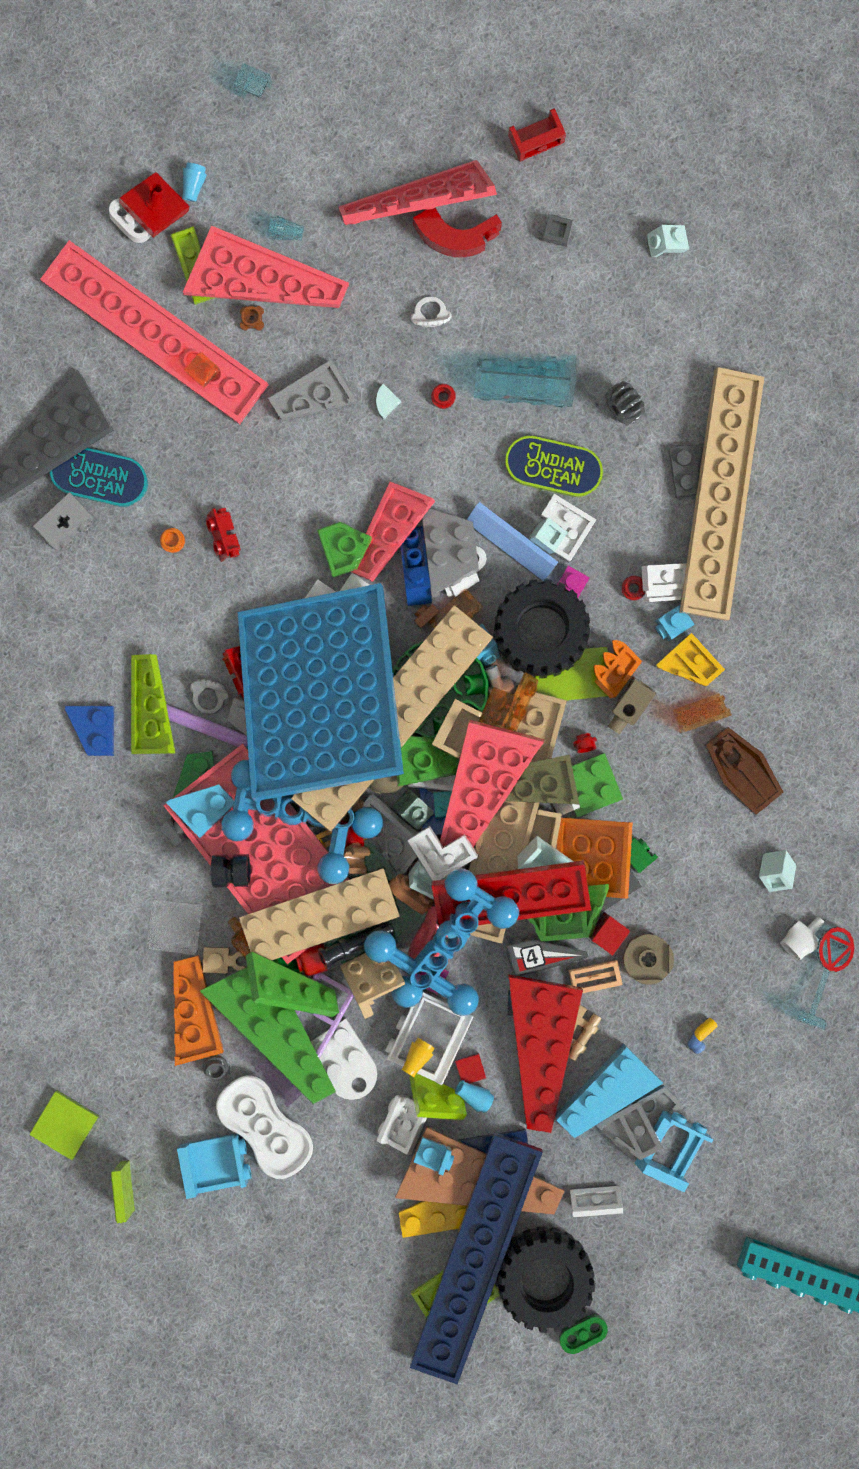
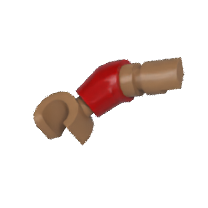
[340,799,371,874]

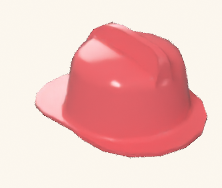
[408,906,447,959]

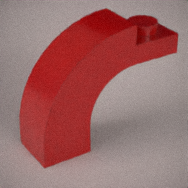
[413,208,502,257]

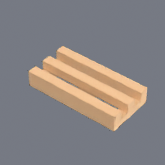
[568,960,622,993]

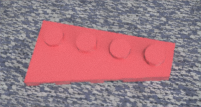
[351,482,435,582]

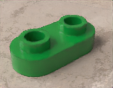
[559,1314,608,1354]

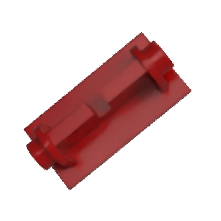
[206,508,241,562]
[222,646,244,698]

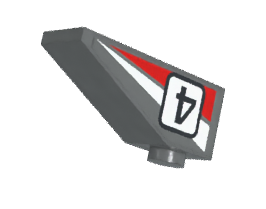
[506,937,588,976]

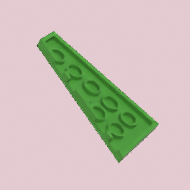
[200,967,336,1104]

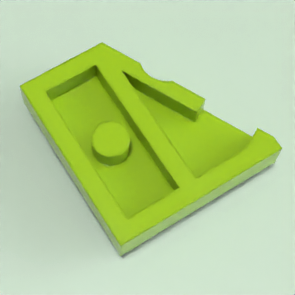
[409,1073,467,1120]

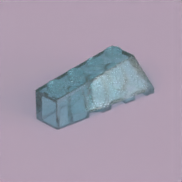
[474,355,576,408]

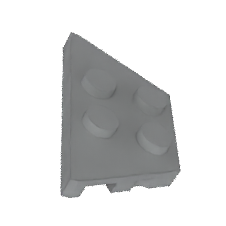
[422,509,479,597]

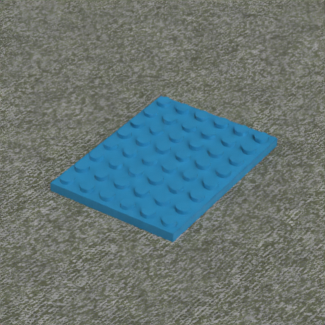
[238,583,404,801]

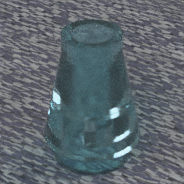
[267,215,304,241]

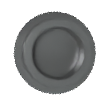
[203,1055,228,1080]

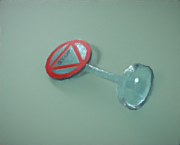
[792,927,855,1031]

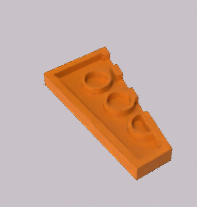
[173,955,224,1066]

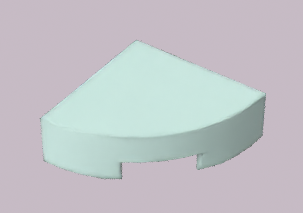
[376,384,401,420]

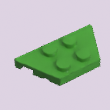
[528,884,609,941]

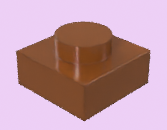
[413,604,439,629]

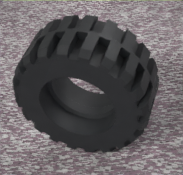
[494,579,590,678]
[497,1226,595,1333]

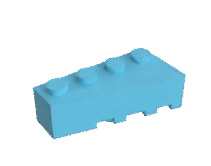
[555,1044,663,1138]

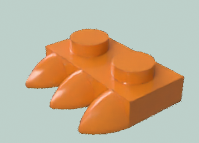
[593,640,642,698]

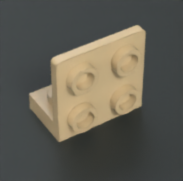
[340,953,405,1019]

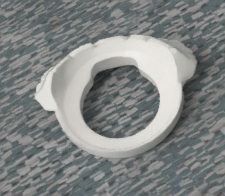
[410,297,452,327]

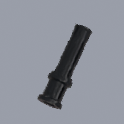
[318,921,394,970]

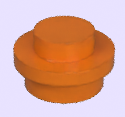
[160,528,185,553]

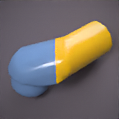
[688,1018,717,1054]

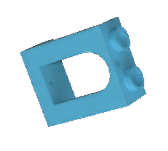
[635,1110,713,1192]

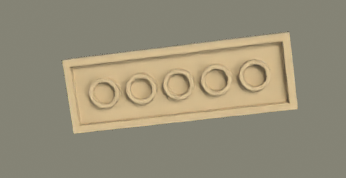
[239,868,400,960]

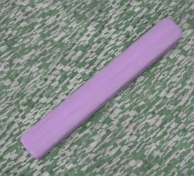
[166,704,248,747]

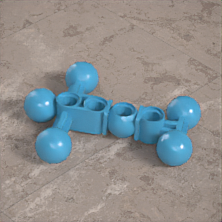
[221,760,383,884]
[364,868,519,1016]

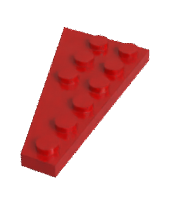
[508,974,583,1133]

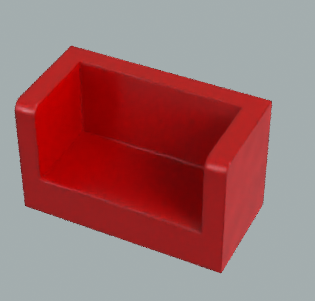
[508,108,566,162]
[589,912,630,956]

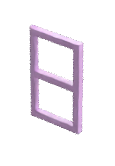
[295,973,354,1058]

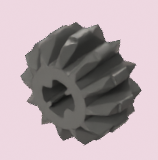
[605,381,645,425]

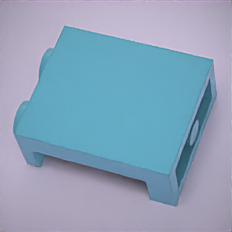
[177,1133,251,1199]

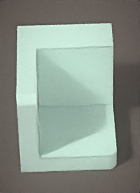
[528,517,568,555]
[759,850,796,892]

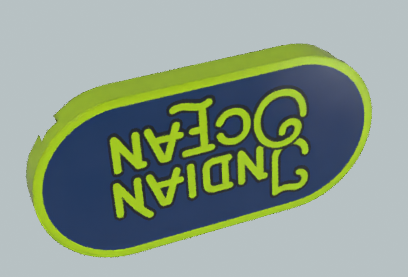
[505,436,603,497]

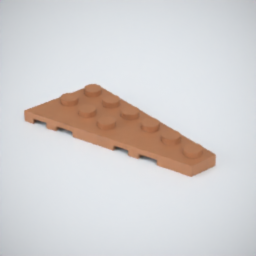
[395,1126,564,1214]

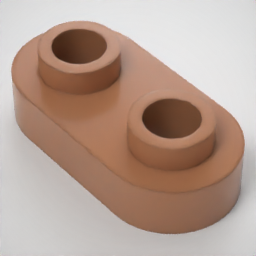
[389,874,433,914]

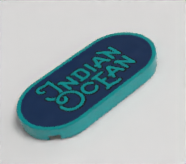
[50,448,148,507]

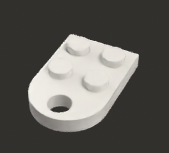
[311,1018,377,1100]

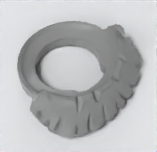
[190,679,230,714]

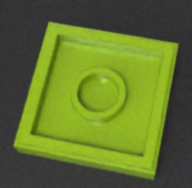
[29,1090,99,1160]
[111,1160,135,1223]

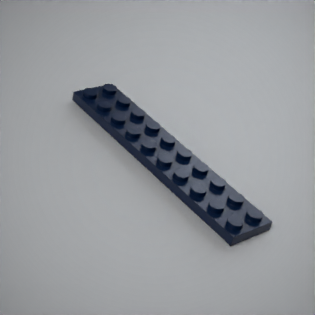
[410,1132,543,1385]

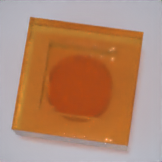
[184,351,220,388]

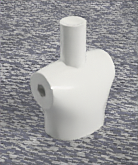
[780,917,825,961]

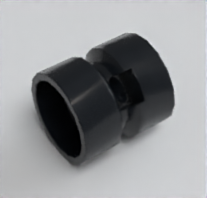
[211,854,251,888]

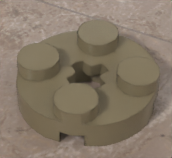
[623,934,674,985]

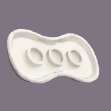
[216,1075,313,1179]

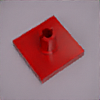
[119,172,190,238]

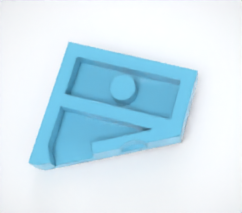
[166,785,234,838]

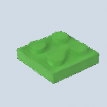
[572,753,623,818]

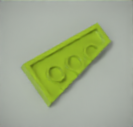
[131,654,175,754]

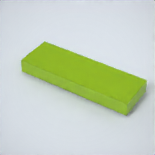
[170,226,214,305]

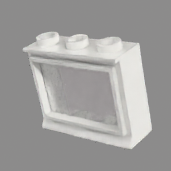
[385,990,474,1085]

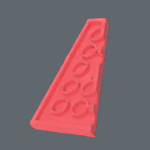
[183,225,349,308]

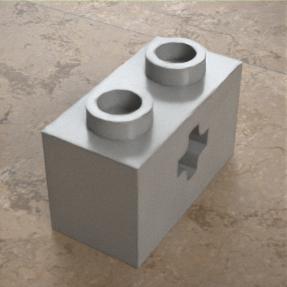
[33,492,94,551]

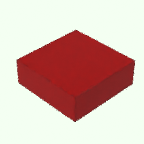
[455,1053,486,1083]

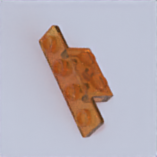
[478,673,538,732]

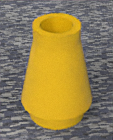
[401,1038,435,1077]

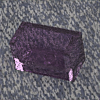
[254,1058,302,1107]

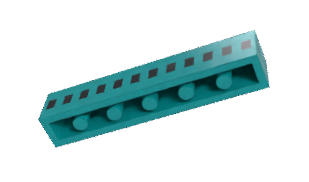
[737,1236,859,1314]

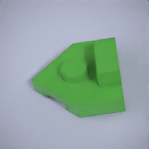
[317,522,372,577]

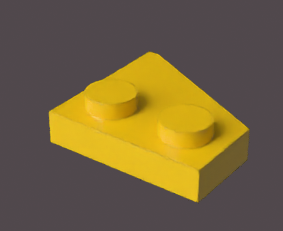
[655,633,725,687]

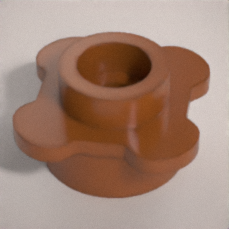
[240,306,264,331]

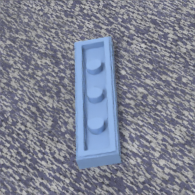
[467,502,558,581]

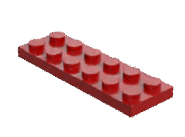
[431,860,591,925]

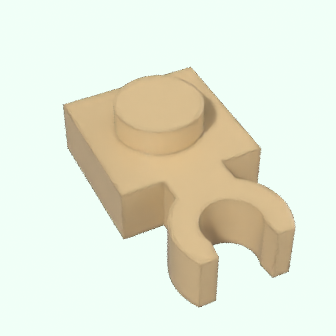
[203,947,247,973]

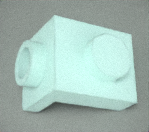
[647,225,689,257]

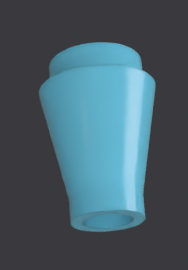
[182,162,207,202]
[455,1080,494,1113]

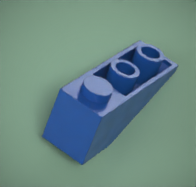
[400,526,432,606]

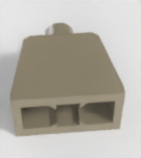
[608,677,656,734]

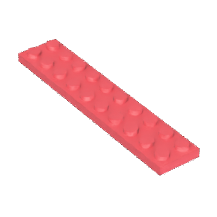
[40,240,269,425]

